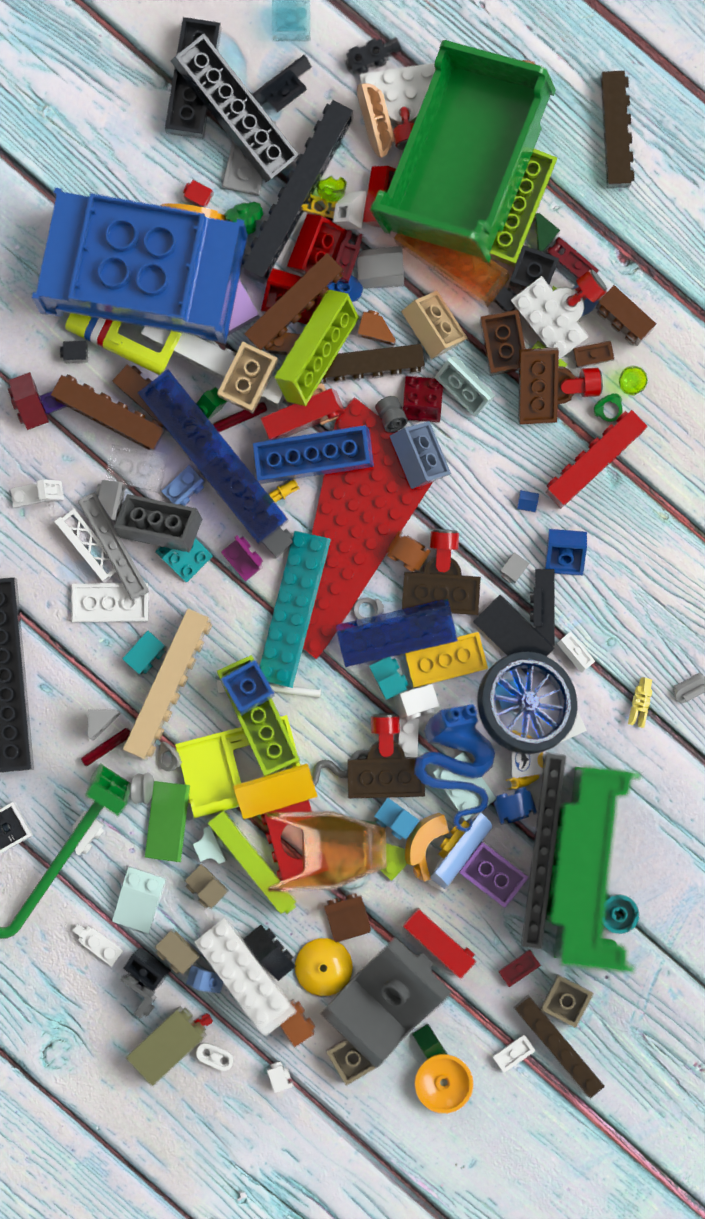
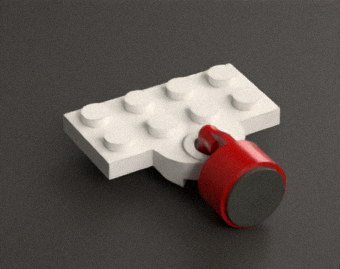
[360,63,435,150]
[511,270,607,359]

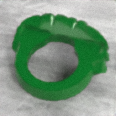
[593,393,623,422]

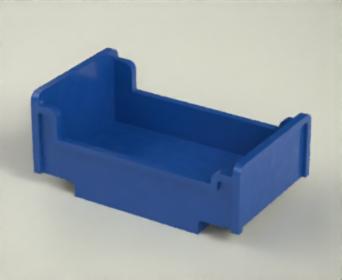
[32,187,247,344]

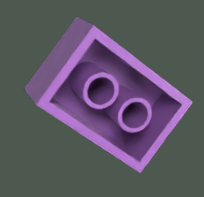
[459,842,529,908]

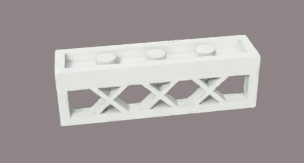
[54,509,116,582]

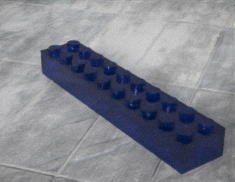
[138,369,289,545]

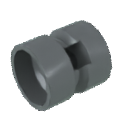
[375,396,408,432]

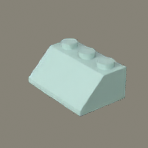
[434,356,496,417]
[433,752,496,821]

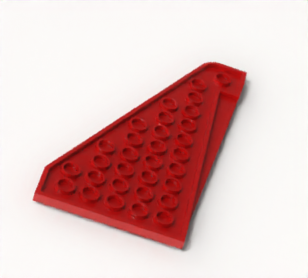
[303,397,434,659]

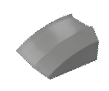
[357,246,404,289]

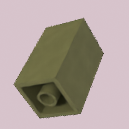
[126,1006,207,1086]

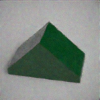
[535,213,560,252]
[412,1023,448,1059]

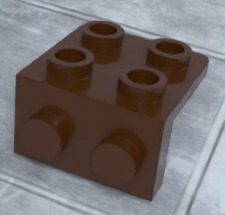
[324,893,371,942]

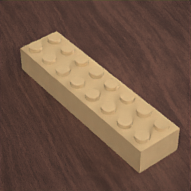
[123,609,212,759]

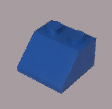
[545,529,587,576]

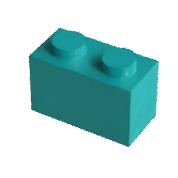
[122,631,166,675]

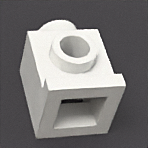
[267,1061,294,1093]

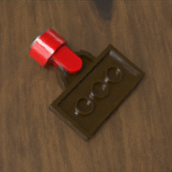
[402,529,481,615]
[347,713,425,799]

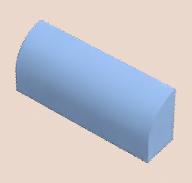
[430,813,493,889]

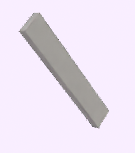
[78,492,149,601]

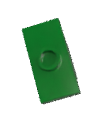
[191,387,227,425]

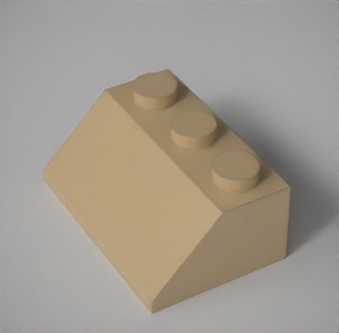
[401,291,467,359]

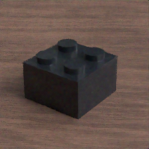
[509,245,559,290]

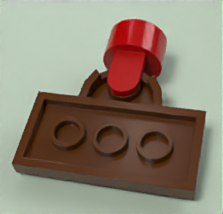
[518,347,603,425]

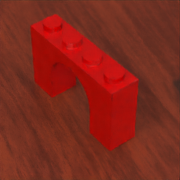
[261,800,329,885]

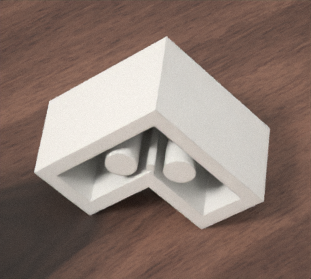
[393,684,439,721]

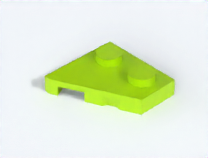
[364,840,407,881]

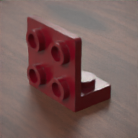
[403,376,443,423]

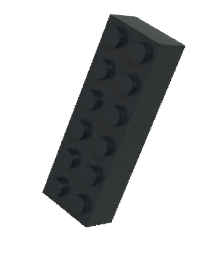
[165,17,222,139]

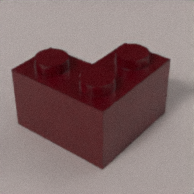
[8,372,49,430]

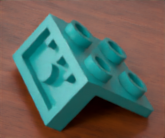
[155,538,213,582]

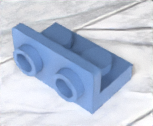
[162,465,205,506]

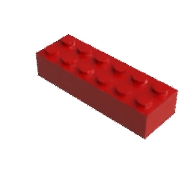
[545,410,648,509]

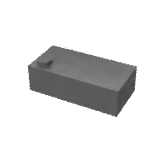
[114,494,203,553]

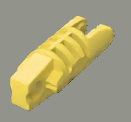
[628,677,652,728]

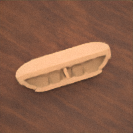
[357,83,394,158]

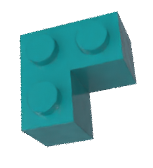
[369,656,409,701]

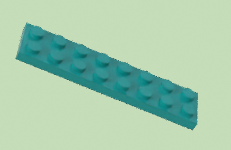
[259,531,331,688]

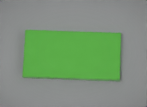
[145,781,190,862]

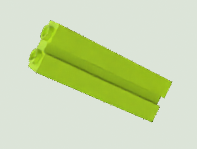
[208,811,297,914]

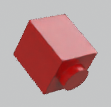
[183,180,214,208]

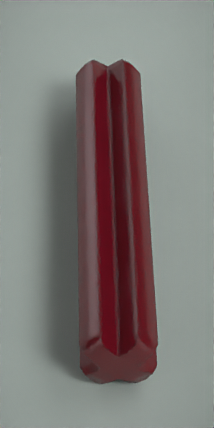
[213,402,267,433]
[81,728,131,766]

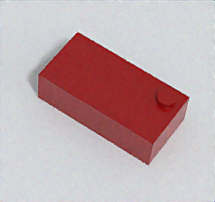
[261,388,345,440]
[403,908,476,979]

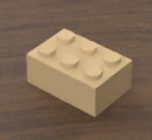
[217,341,278,413]

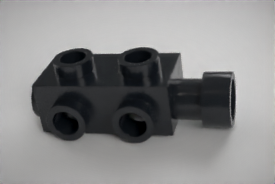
[344,37,402,75]

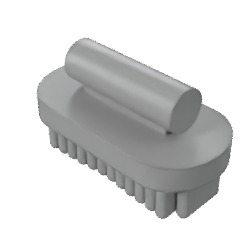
[673,673,705,703]

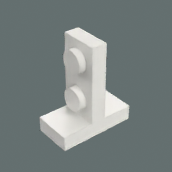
[10,479,64,508]

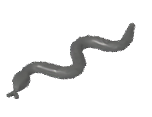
[312,750,368,786]

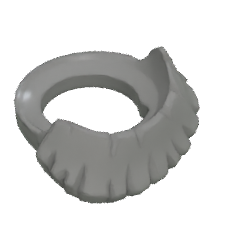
[354,597,384,628]
[158,741,182,771]

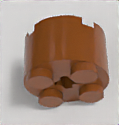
[387,531,431,572]

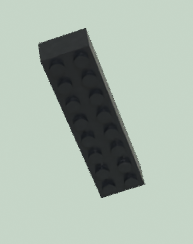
[171,34,299,182]

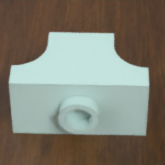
[193,826,227,864]

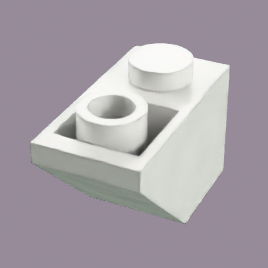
[333,191,367,229]
[73,811,104,856]

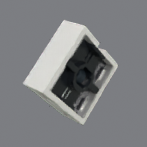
[0,802,33,854]

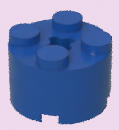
[494,787,537,825]

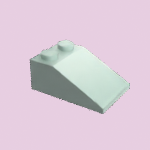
[112,866,167,934]

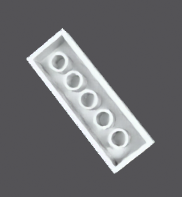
[194,918,296,1036]

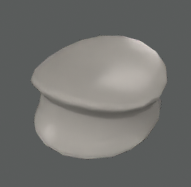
[130,773,154,804]

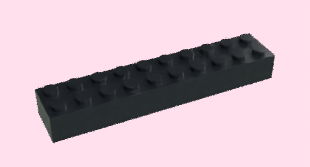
[241,100,353,284]
[0,577,34,773]

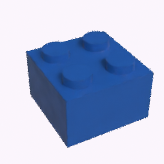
[221,660,275,715]

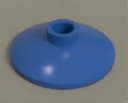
[328,275,363,302]

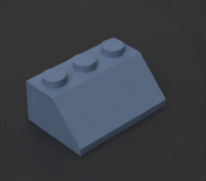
[390,421,451,489]

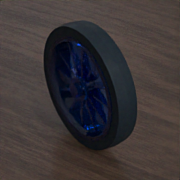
[477,652,578,754]

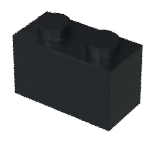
[123,947,171,992]

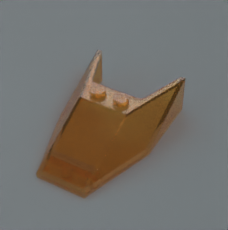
[266,811,386,892]

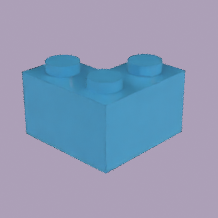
[374,798,420,840]

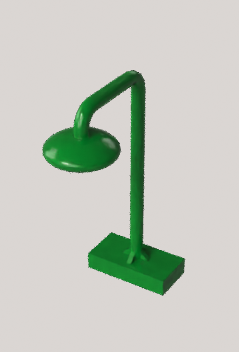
[0,763,131,939]

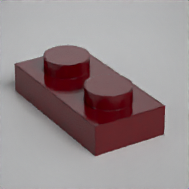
[498,949,541,988]

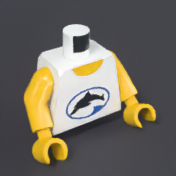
[506,730,545,790]

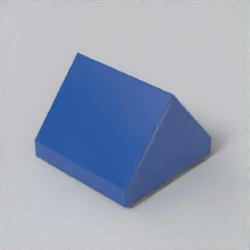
[517,490,539,513]

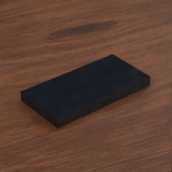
[473,594,555,676]

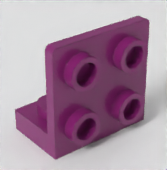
[221,535,263,582]

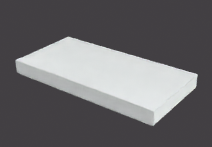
[71,583,149,622]

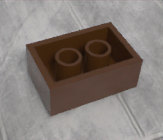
[596,285,657,346]
[480,310,526,376]

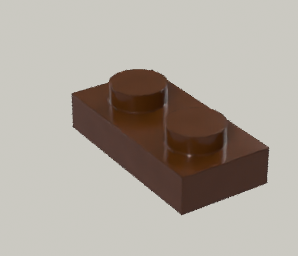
[573,341,615,368]

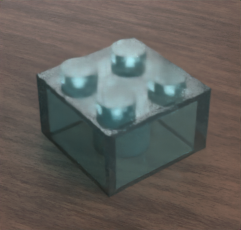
[272,0,311,41]

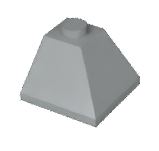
[96,480,126,523]

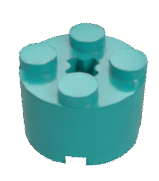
[603,894,639,934]

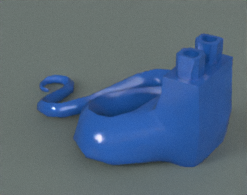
[415,704,495,832]

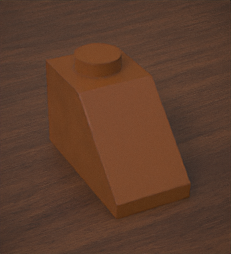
[358,310,396,346]

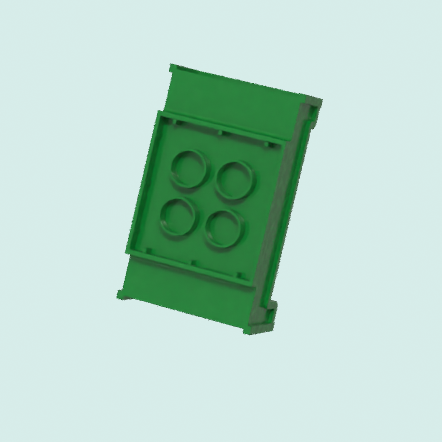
[370,40,556,264]
[545,766,641,973]

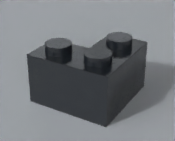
[243,925,296,981]

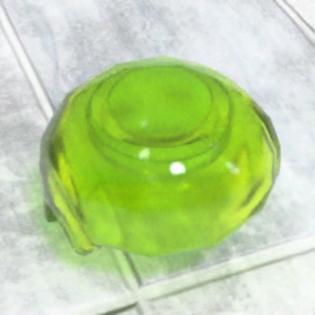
[317,176,347,202]
[618,365,648,396]

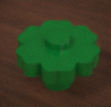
[224,202,264,235]

